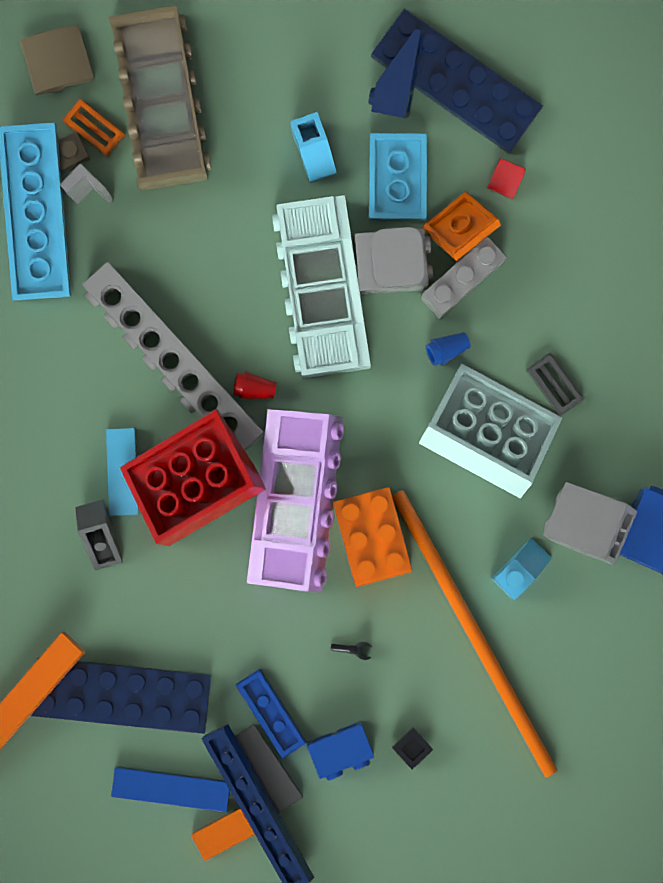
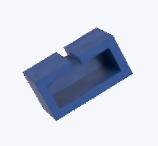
[307,721,374,781]

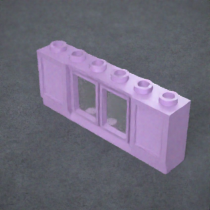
[247,409,344,592]

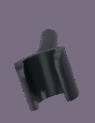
[331,642,372,660]

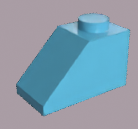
[491,538,552,600]

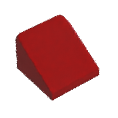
[487,158,526,200]

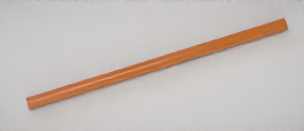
[392,489,558,777]

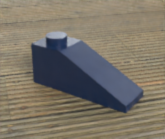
[369,29,425,118]

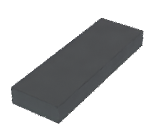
[235,724,303,814]

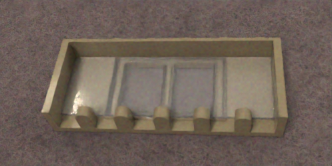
[109,5,211,191]

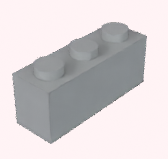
[421,236,507,320]

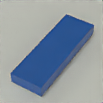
[235,669,307,759]

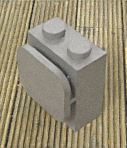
[354,227,433,295]
[543,482,637,566]

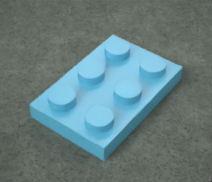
[369,133,427,221]

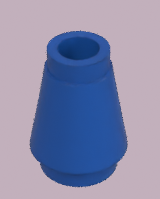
[425,332,470,366]

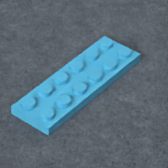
[0,122,71,301]

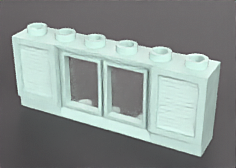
[272,195,371,379]

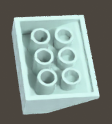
[419,363,562,498]

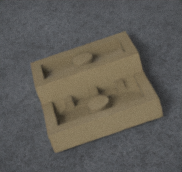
[20,25,94,95]

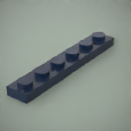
[201,724,314,883]

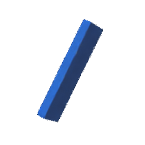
[111,766,230,812]

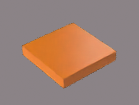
[422,191,501,261]

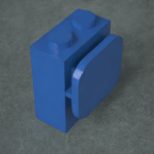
[619,485,663,574]

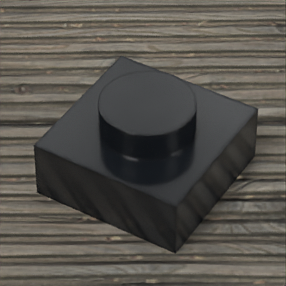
[392,727,433,770]

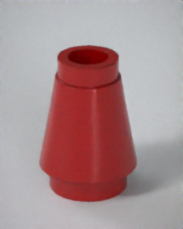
[233,371,276,399]

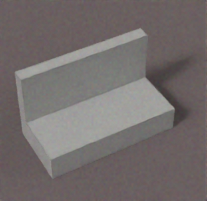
[60,164,113,205]

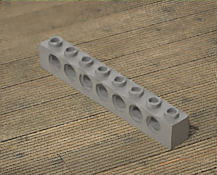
[82,262,264,451]

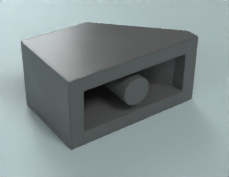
[75,499,123,570]

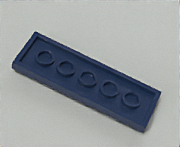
[371,9,543,154]
[31,657,211,734]

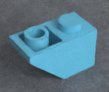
[290,112,337,183]

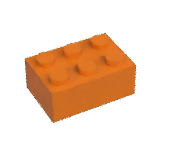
[333,487,413,587]

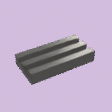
[526,353,584,416]

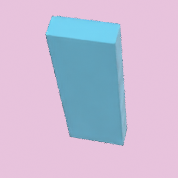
[106,428,139,516]

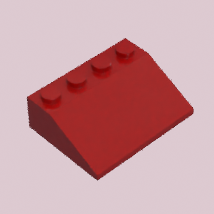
[120,410,266,546]

